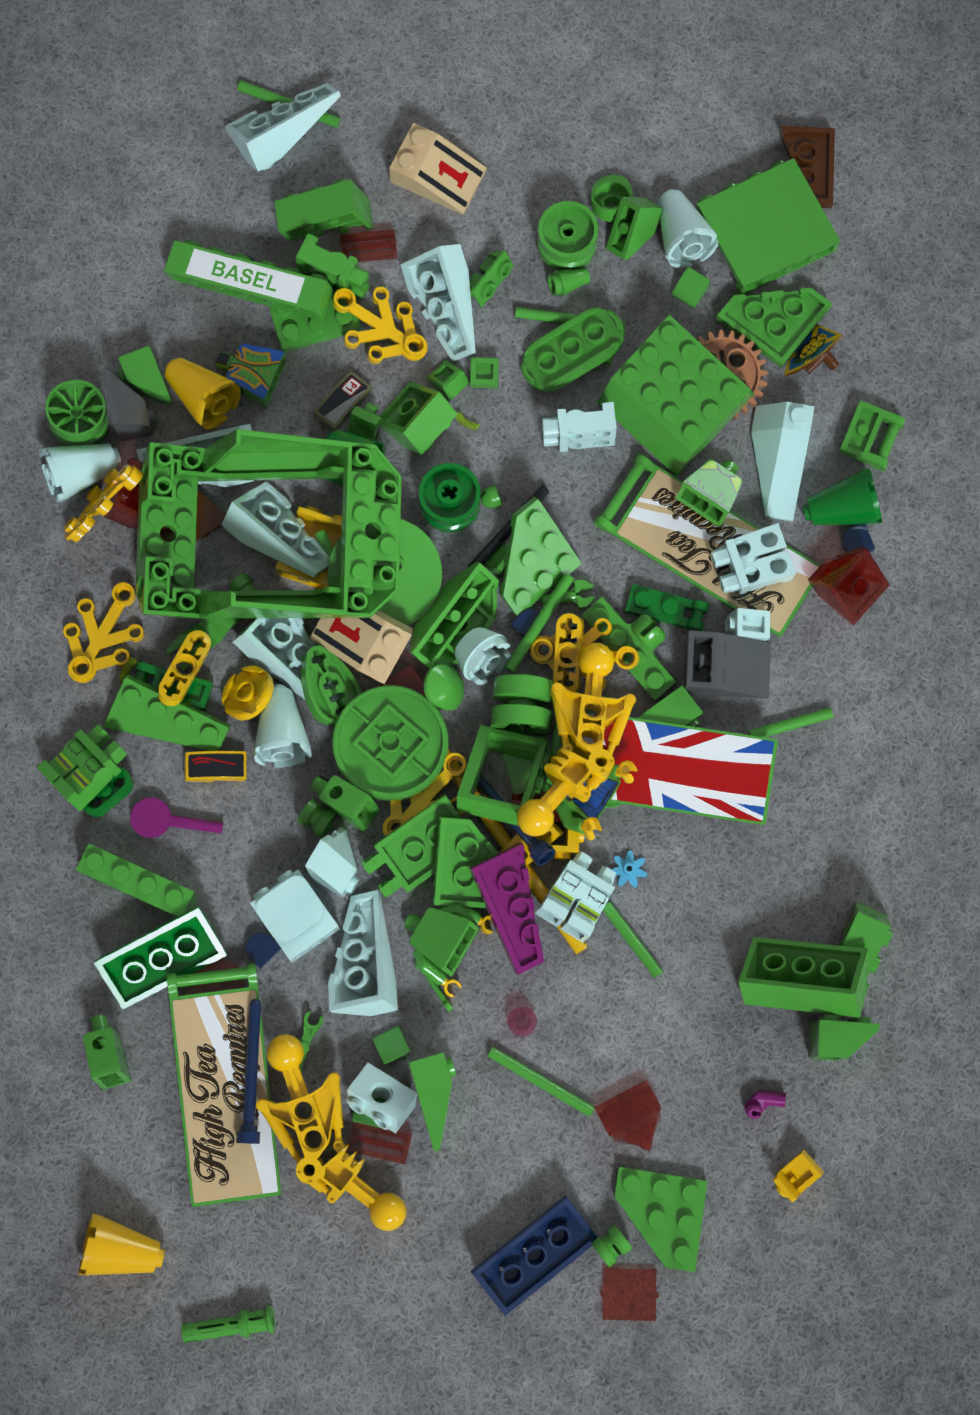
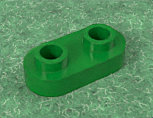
[83,767,134,817]

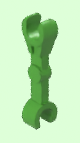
[299,1011,323,1073]

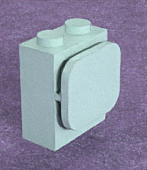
[250,870,340,963]

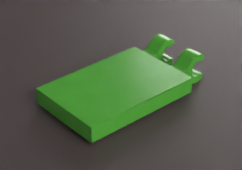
[361,794,461,898]

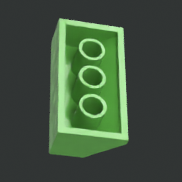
[738,937,869,1018]

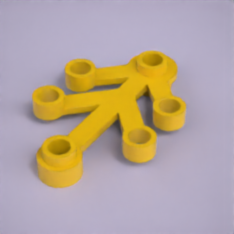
[332,287,428,364]
[63,464,143,543]
[63,582,145,683]
[530,618,640,691]
[382,753,468,836]

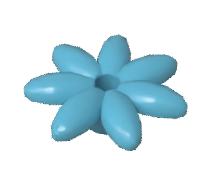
[611,850,647,888]

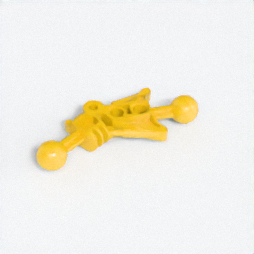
[517,643,636,836]
[256,1034,407,1231]

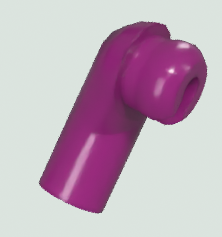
[744,1090,786,1119]

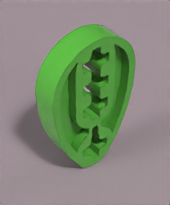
[300,646,362,727]

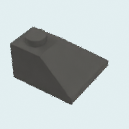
[102,370,157,441]

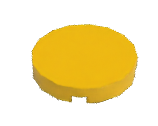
[221,665,274,721]

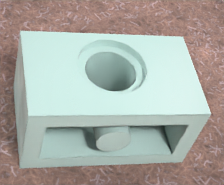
[346,1063,418,1134]

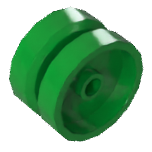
[419,463,480,533]

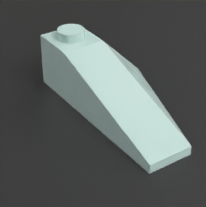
[400,244,476,362]

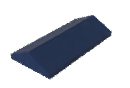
[471,1195,598,1316]

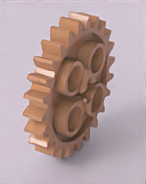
[697,330,768,419]

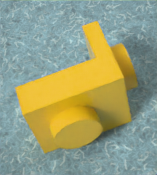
[551,828,585,860]
[773,1149,824,1202]

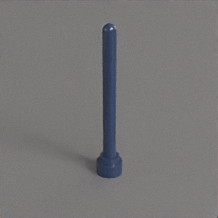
[460,760,556,866]
[236,999,261,1144]

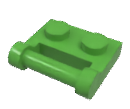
[839,400,905,471]

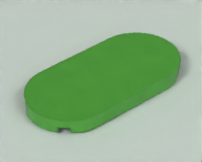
[521,308,625,392]

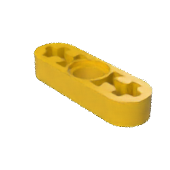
[553,613,584,693]
[158,630,211,706]

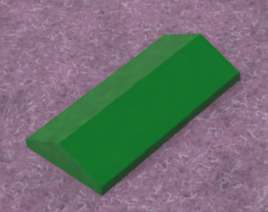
[94,906,227,1009]

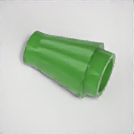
[547,268,590,297]

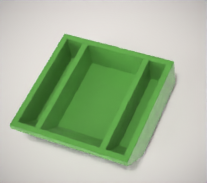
[597,315,754,477]

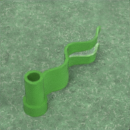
[165,572,258,671]

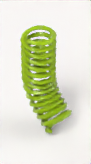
[456,412,479,431]
[119,658,137,683]

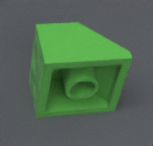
[379,381,457,455]

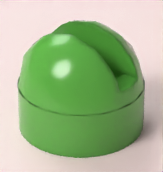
[480,484,503,508]

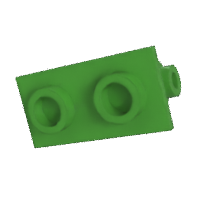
[469,249,514,308]

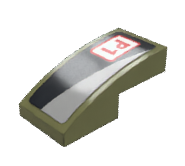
[313,371,372,431]

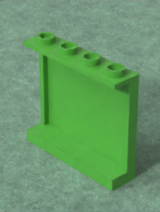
[696,158,840,295]

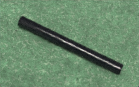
[467,485,550,567]

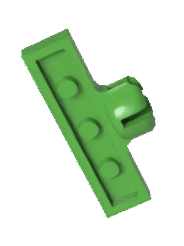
[581,597,678,701]

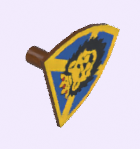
[784,324,844,377]

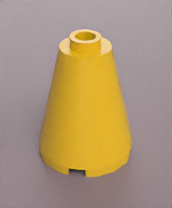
[165,358,241,430]
[78,1213,165,1276]

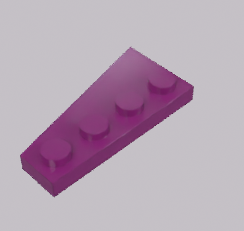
[469,843,544,975]

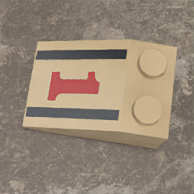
[389,123,487,215]
[310,610,412,684]

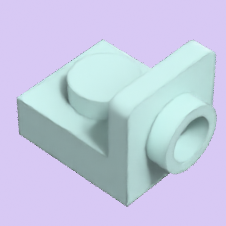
[725,608,770,641]

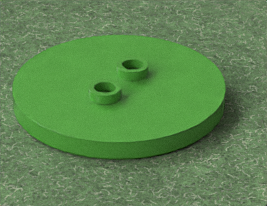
[328,519,442,626]
[332,685,448,801]

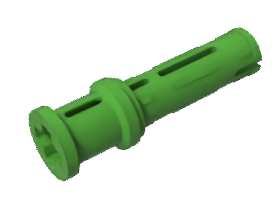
[181,1305,276,1344]

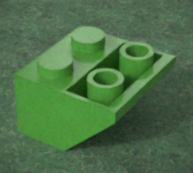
[809,1015,880,1061]

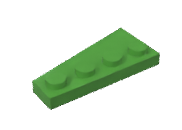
[103,675,231,751]

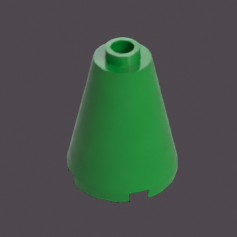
[802,468,883,525]

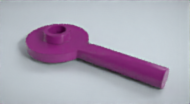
[130,798,224,838]

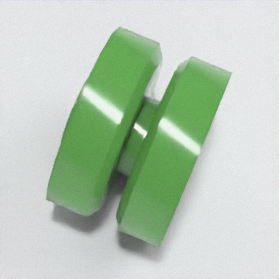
[537,201,599,270]

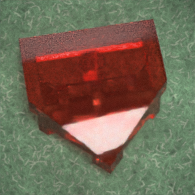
[594,1080,661,1151]

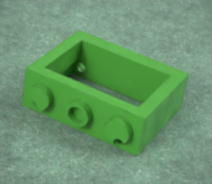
[457,725,551,826]

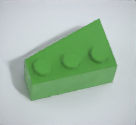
[274,179,374,241]

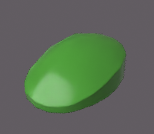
[590,175,633,222]
[424,664,465,711]

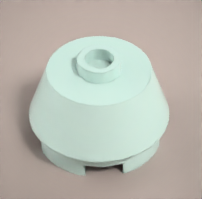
[455,627,511,685]

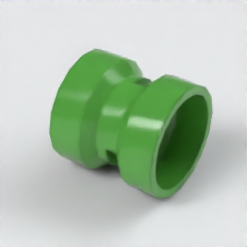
[297,798,337,838]
[591,1225,633,1268]

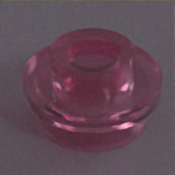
[507,1007,537,1037]

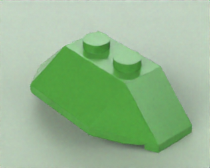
[409,562,499,669]

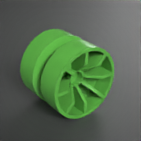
[45,380,109,446]
[490,674,554,735]

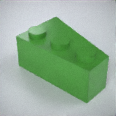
[839,901,893,992]

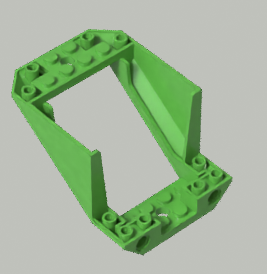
[135,429,402,619]

